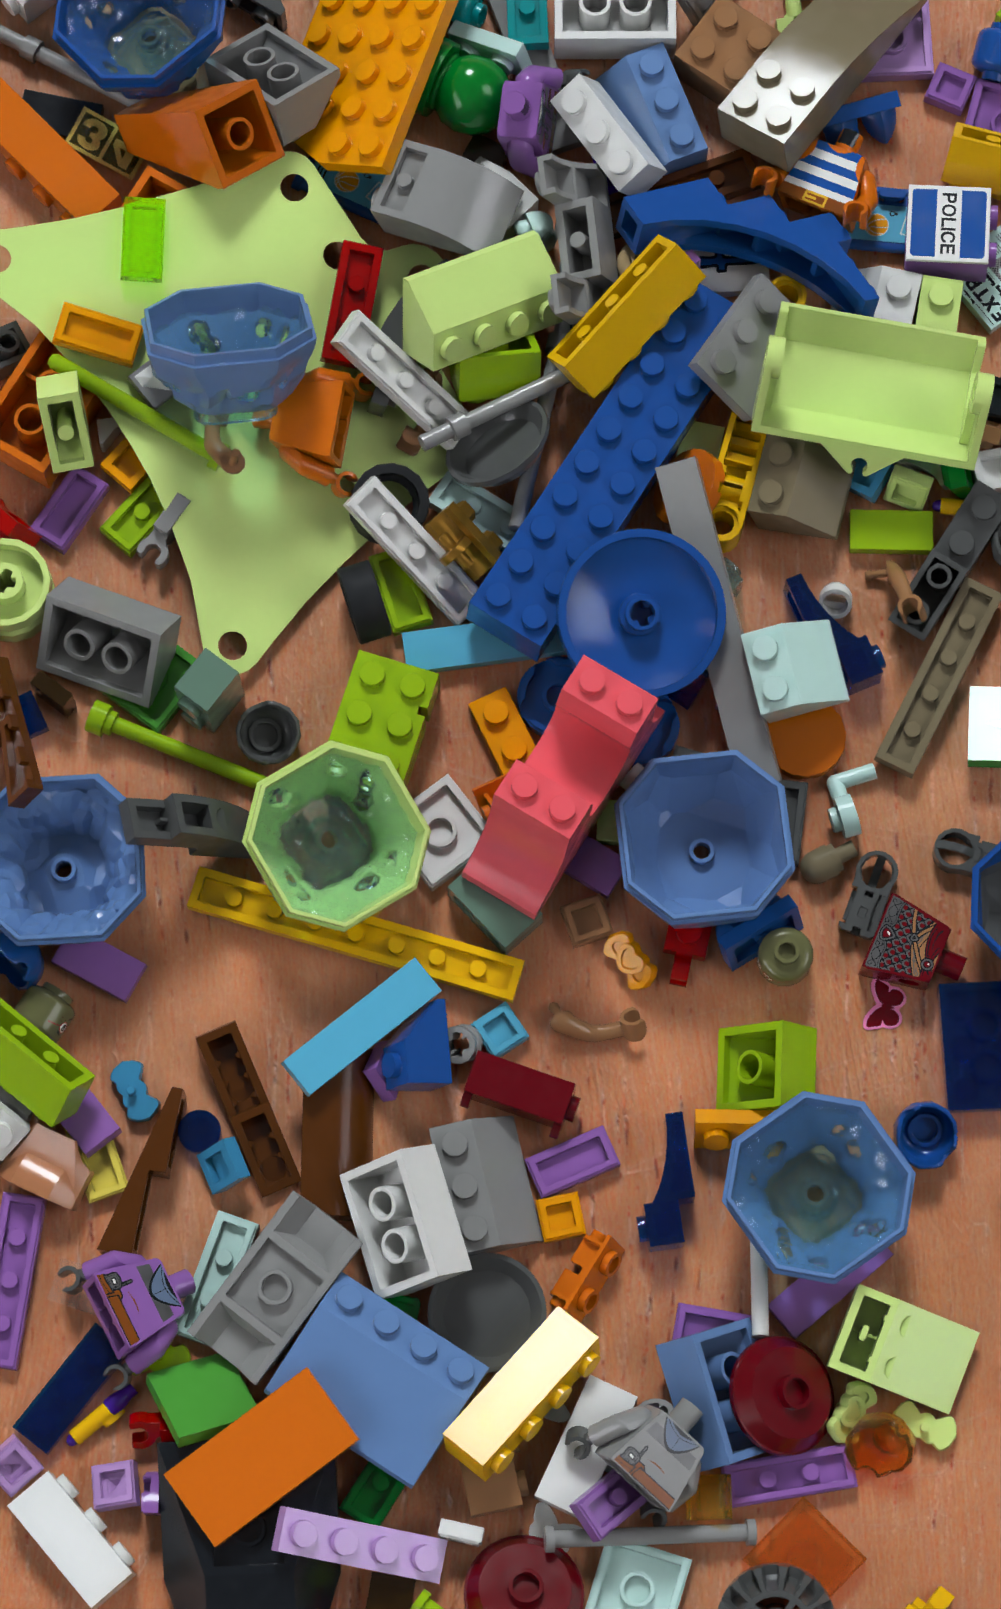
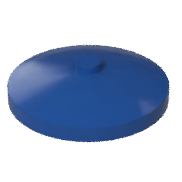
[556,528,726,697]

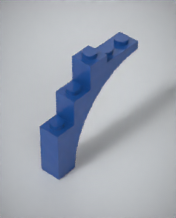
[616,178,879,317]

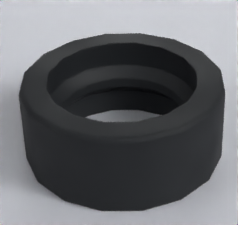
[349,463,430,544]
[337,560,392,644]

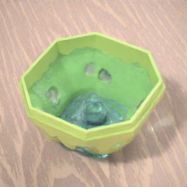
[242,740,431,932]

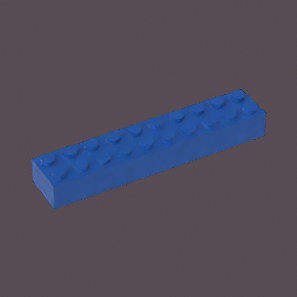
[466,283,733,662]

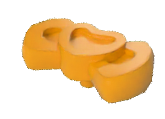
[604,930,658,990]

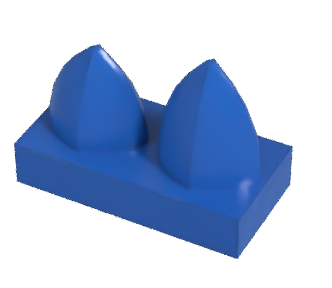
[823,90,901,145]
[716,894,804,972]

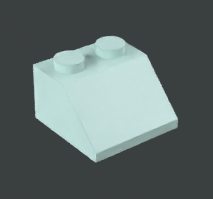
[741,619,850,723]

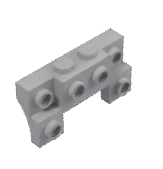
[535,153,619,325]

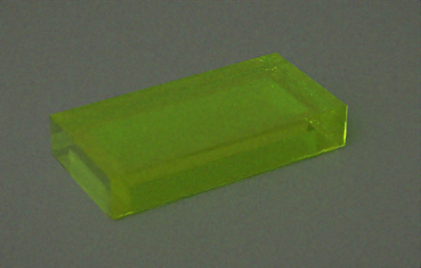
[120,196,166,283]

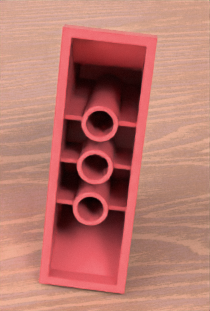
[461,655,665,920]

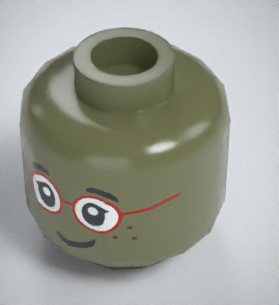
[757,927,813,986]
[14,982,75,1043]

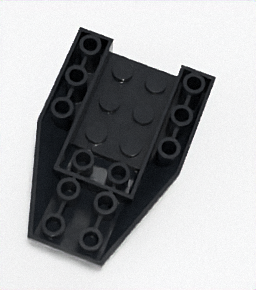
[157,1440,341,1609]

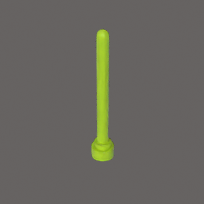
[85,700,278,795]

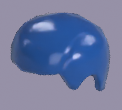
[0,931,44,990]
[893,1101,958,1169]

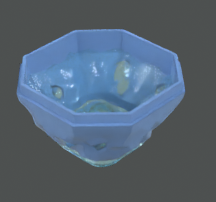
[141,282,317,425]
[722,1091,916,1284]

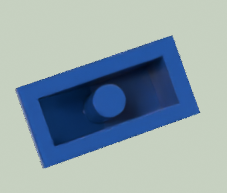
[381,999,452,1091]

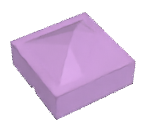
[0,1433,44,1498]
[91,1459,141,1512]

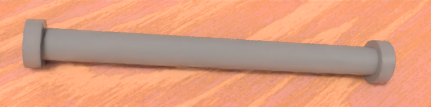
[543,1519,757,1553]

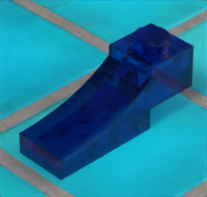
[783,573,886,696]
[636,1112,695,1252]

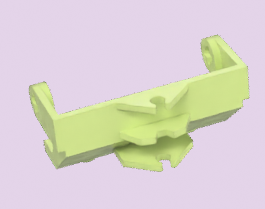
[751,301,995,477]

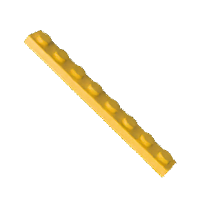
[187,866,525,1004]

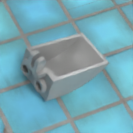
[370,139,524,255]

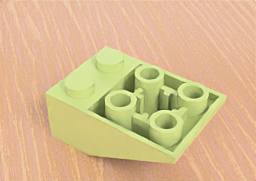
[826,1284,980,1415]

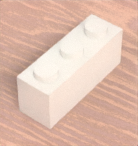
[550,73,668,196]
[534,1375,638,1518]
[7,1471,136,1609]

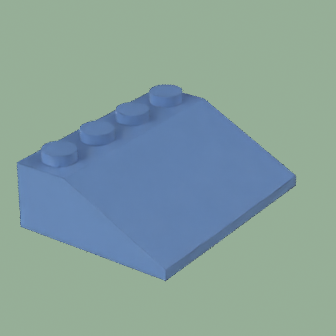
[264,1272,489,1489]

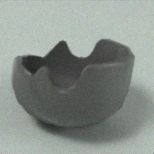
[236,701,301,765]

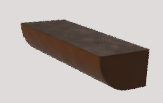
[300,1043,374,1221]

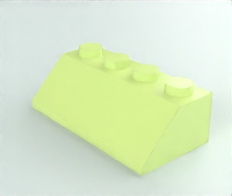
[403,230,563,372]

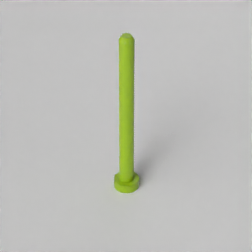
[47,354,230,472]

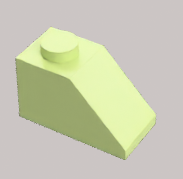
[36,370,94,474]

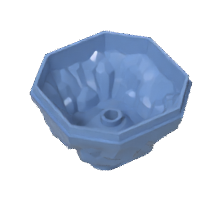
[0,774,146,946]

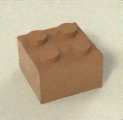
[673,0,781,105]

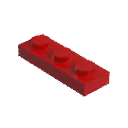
[320,240,384,369]

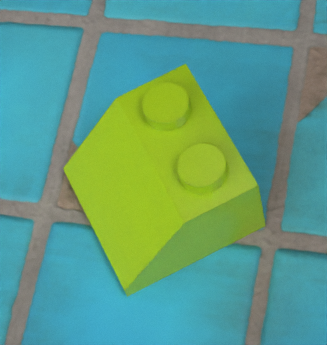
[449,333,541,403]
[716,1020,817,1110]

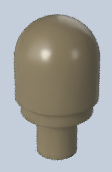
[800,840,858,884]

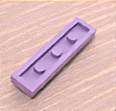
[271,1506,448,1584]

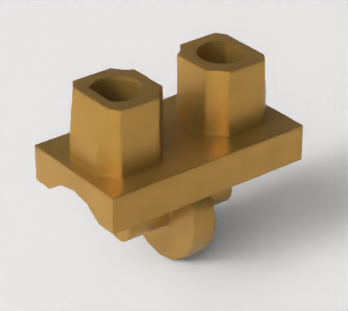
[424,501,503,582]

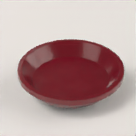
[729,1336,834,1456]
[464,1535,585,1609]

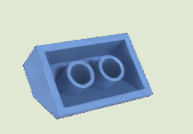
[595,42,708,176]
[655,1317,765,1472]

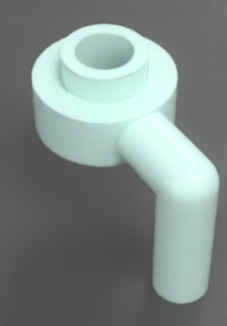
[826,763,877,839]

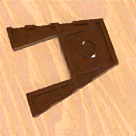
[0,656,43,809]

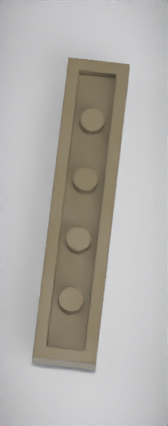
[874,576,1001,779]

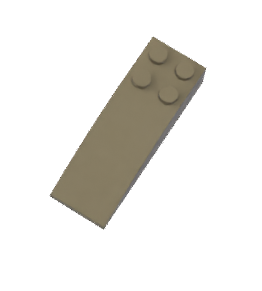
[717,0,927,172]

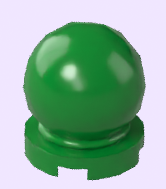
[415,37,509,136]

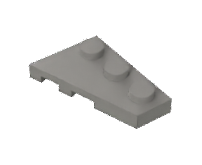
[688,273,790,422]

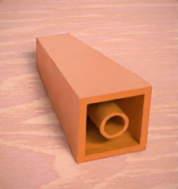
[114,79,285,189]

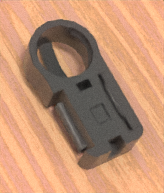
[932,828,997,878]
[838,851,898,940]

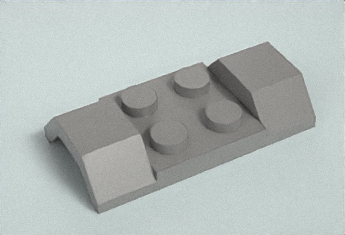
[187,1190,363,1385]

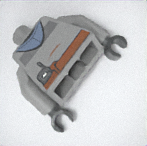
[565,1398,704,1527]

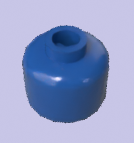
[972,22,1001,84]

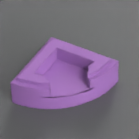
[363,1040,398,1102]
[141,1471,161,1516]

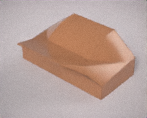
[0,1123,95,1212]

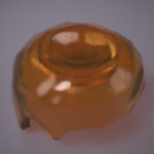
[844,1411,916,1478]

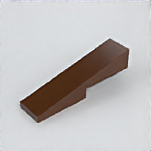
[196,1020,301,1198]
[97,1087,186,1255]

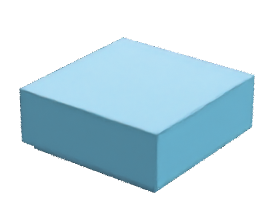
[470,1001,530,1058]

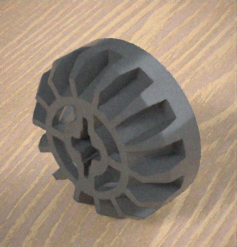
[718,1562,834,1609]

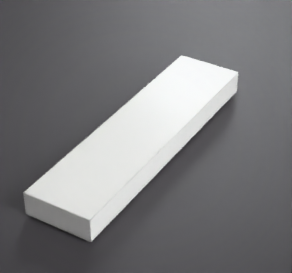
[330,310,468,450]
[343,476,479,625]

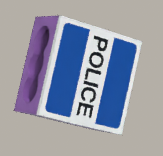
[904,184,998,282]

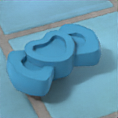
[110,1060,161,1123]

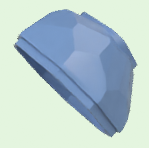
[614,750,795,929]

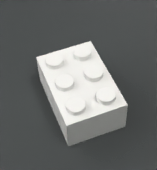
[554,0,676,59]
[339,1144,473,1299]

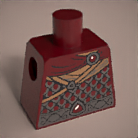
[859,893,967,990]

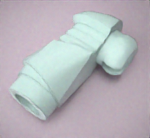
[513,211,557,252]

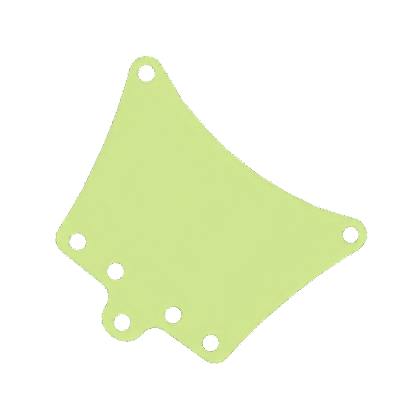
[0,151,464,674]

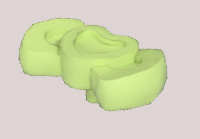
[826,1380,878,1444]
[892,1400,957,1451]

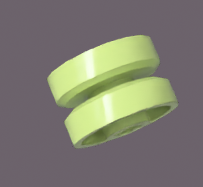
[0,538,55,642]

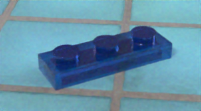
[12,1323,125,1455]

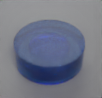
[178,1110,222,1155]

